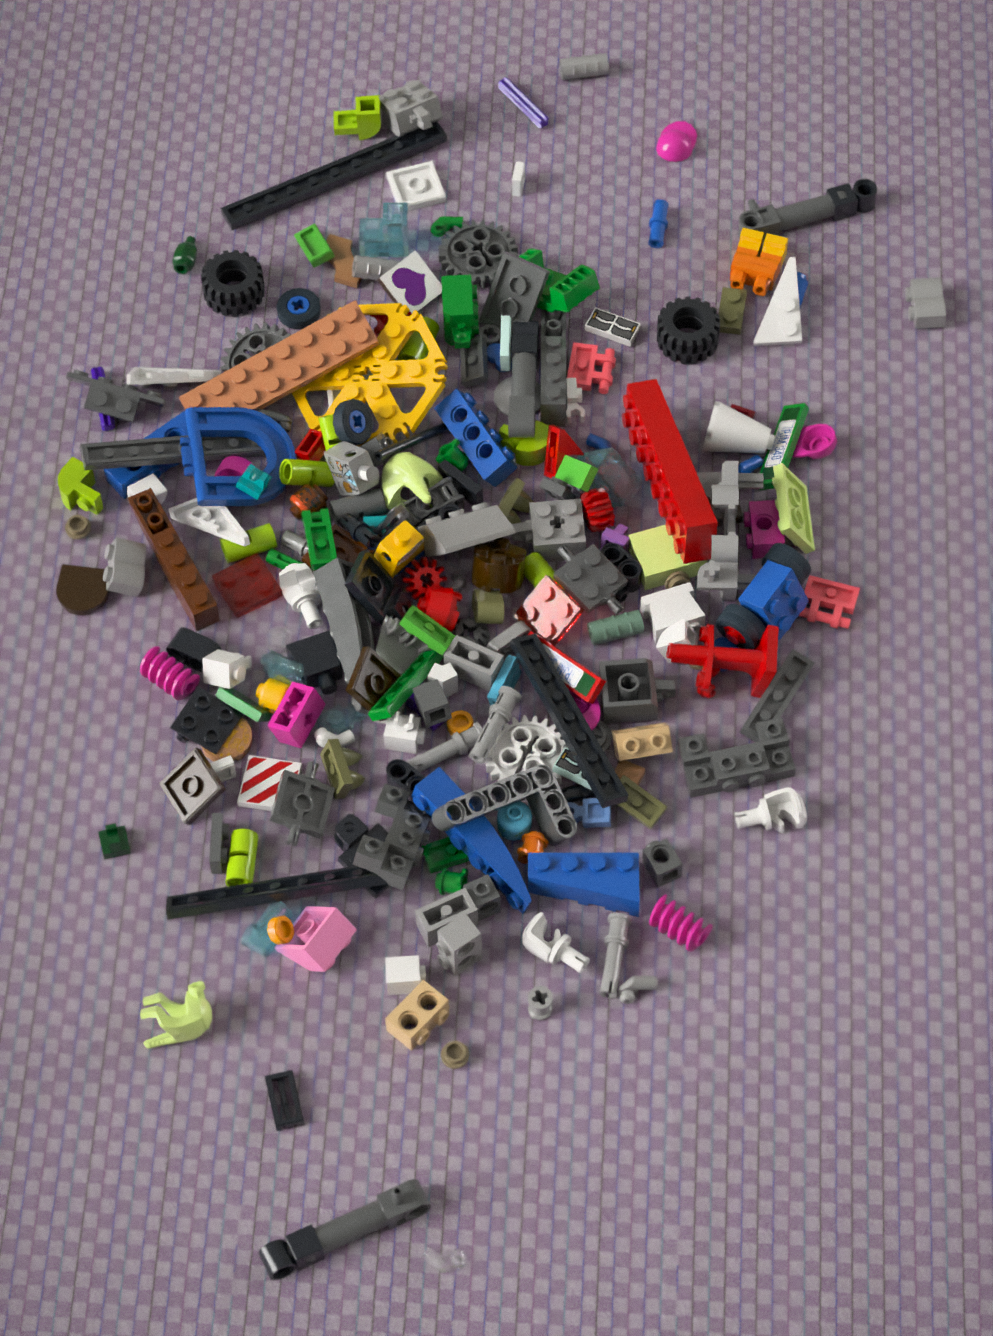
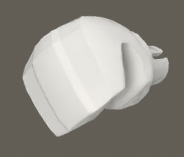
[279,563,324,629]
[734,787,807,833]
[522,912,590,973]

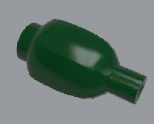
[172,236,197,275]

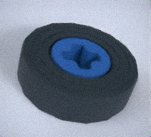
[276,288,321,330]
[333,399,373,445]

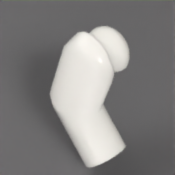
[314,727,355,748]

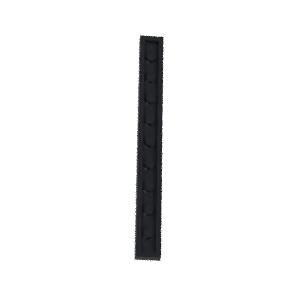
[221,121,447,231]

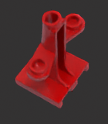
[666,624,779,698]

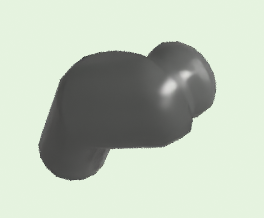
[257,409,292,432]

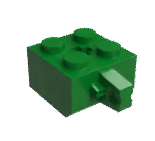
[441,275,479,349]

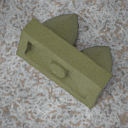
[498,478,534,524]
[320,739,365,799]

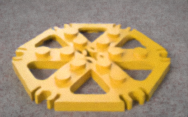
[292,303,448,447]

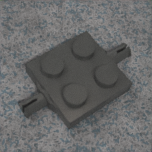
[553,544,628,615]
[269,761,335,847]

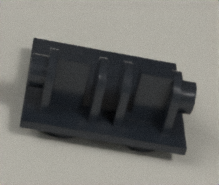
[170,687,243,755]

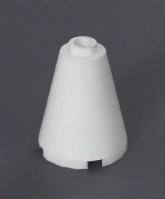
[702,401,775,454]

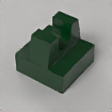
[98,823,131,860]

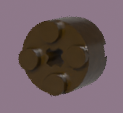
[472,537,526,594]

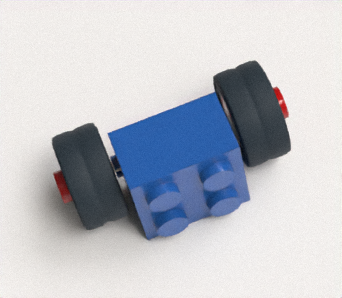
[715,543,811,649]

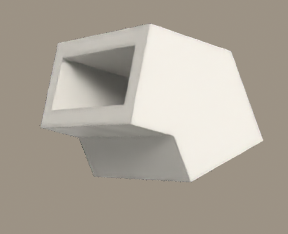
[428,662,458,697]

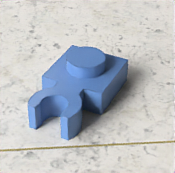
[568,798,611,828]

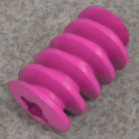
[140,646,200,701]
[649,894,713,952]

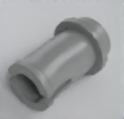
[281,530,308,557]

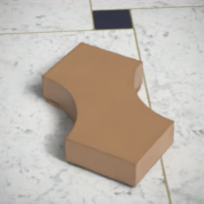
[326,234,362,288]

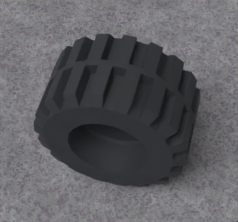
[201,250,265,317]
[657,296,720,364]

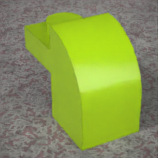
[333,95,381,140]
[499,420,549,466]
[58,456,103,515]

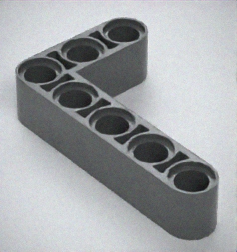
[432,764,577,845]

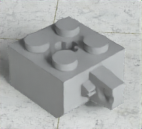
[379,80,443,137]
[512,499,586,562]

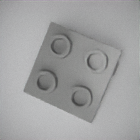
[375,615,432,675]

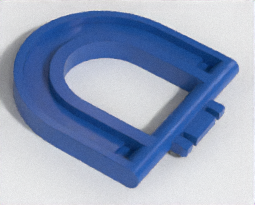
[180,407,296,506]

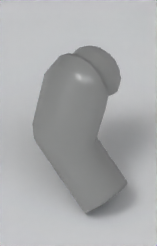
[618,975,658,1004]

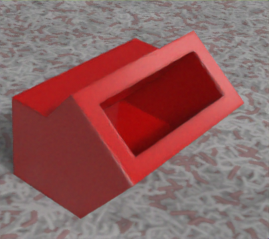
[295,429,326,461]

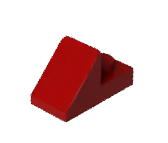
[544,425,584,479]

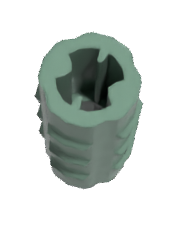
[587,610,644,645]

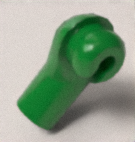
[430,216,463,237]

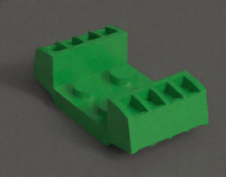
[519,248,600,313]

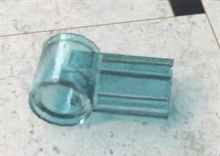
[260,650,304,685]
[241,902,293,958]

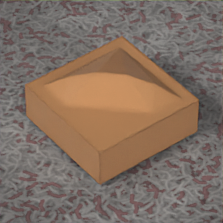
[615,760,646,785]

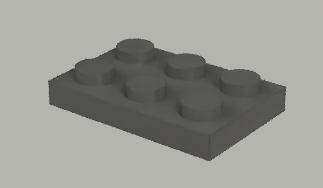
[479,252,550,336]

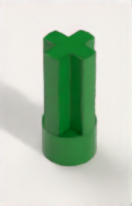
[266,548,304,570]

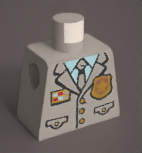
[323,441,379,496]

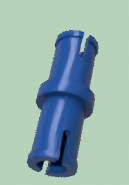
[648,199,669,248]

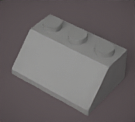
[418,502,515,557]

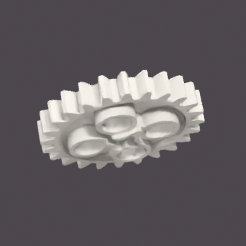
[485,715,568,791]

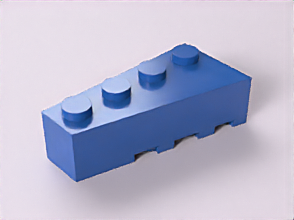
[528,853,640,917]

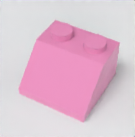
[275,906,357,972]

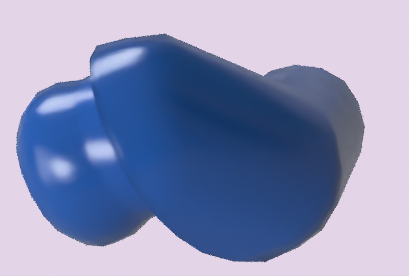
[586,433,615,464]
[738,455,763,473]

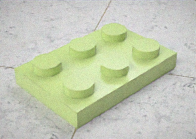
[772,463,815,554]

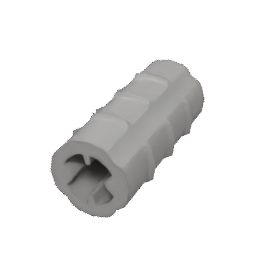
[559,53,609,80]
[352,255,401,281]

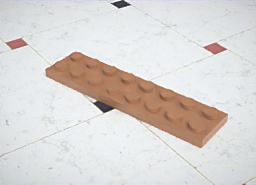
[179,300,380,411]

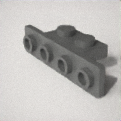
[66,370,166,423]

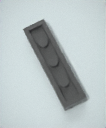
[739,649,815,742]

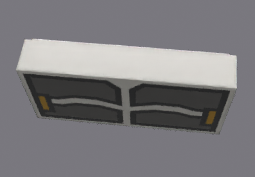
[585,307,641,347]

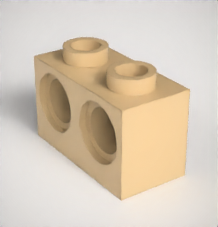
[611,722,673,761]
[385,980,449,1051]

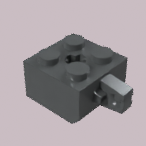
[599,658,676,723]

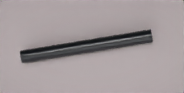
[374,422,448,461]

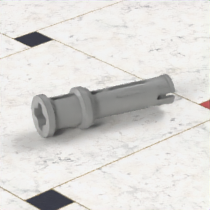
[469,686,522,764]
[407,722,482,772]
[599,913,633,998]

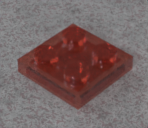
[212,553,283,618]
[513,575,584,646]

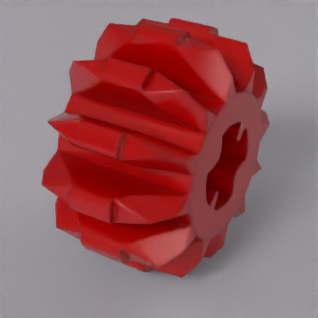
[580,488,615,532]
[402,557,447,600]

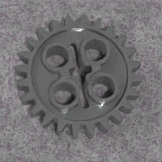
[439,219,518,289]
[220,322,291,372]

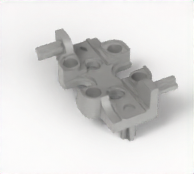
[697,461,764,601]

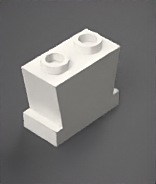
[640,582,706,645]

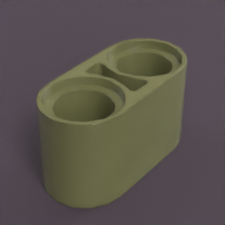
[472,589,505,624]

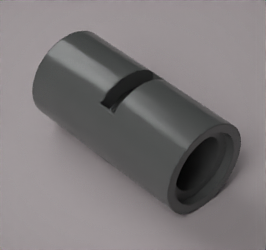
[329,488,386,526]

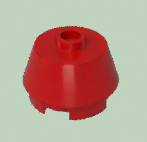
[417,587,462,632]

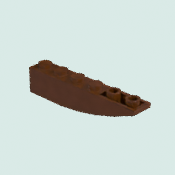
[128,488,220,632]

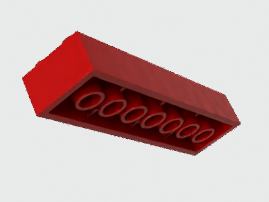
[622,379,718,564]

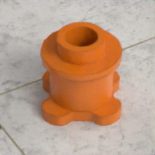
[517,831,549,864]

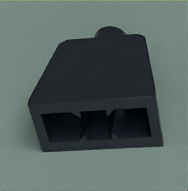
[286,630,343,695]

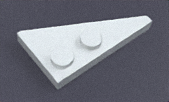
[753,257,802,346]
[127,367,221,386]
[169,498,250,546]

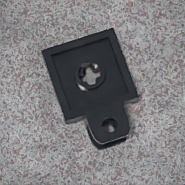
[344,549,412,625]
[334,814,416,899]

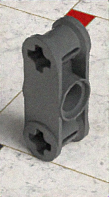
[388,477,465,528]

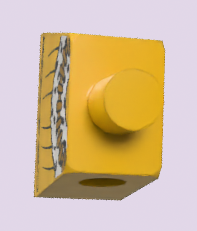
[374,520,424,578]

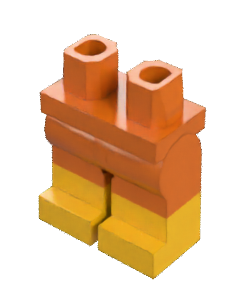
[730,228,788,296]

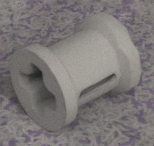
[528,986,553,1021]

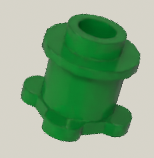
[435,439,469,472]
[435,868,468,895]

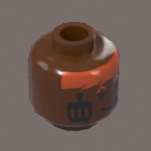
[289,484,328,521]

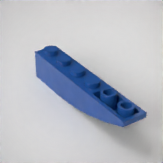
[411,767,532,914]

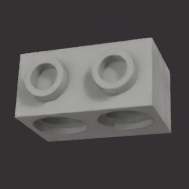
[436,913,482,976]

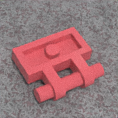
[567,342,616,394]
[798,575,860,629]

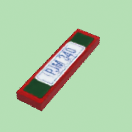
[528,631,606,704]

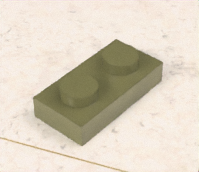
[718,287,747,335]
[617,775,667,830]

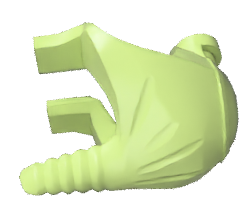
[382,452,443,510]
[140,981,212,1049]

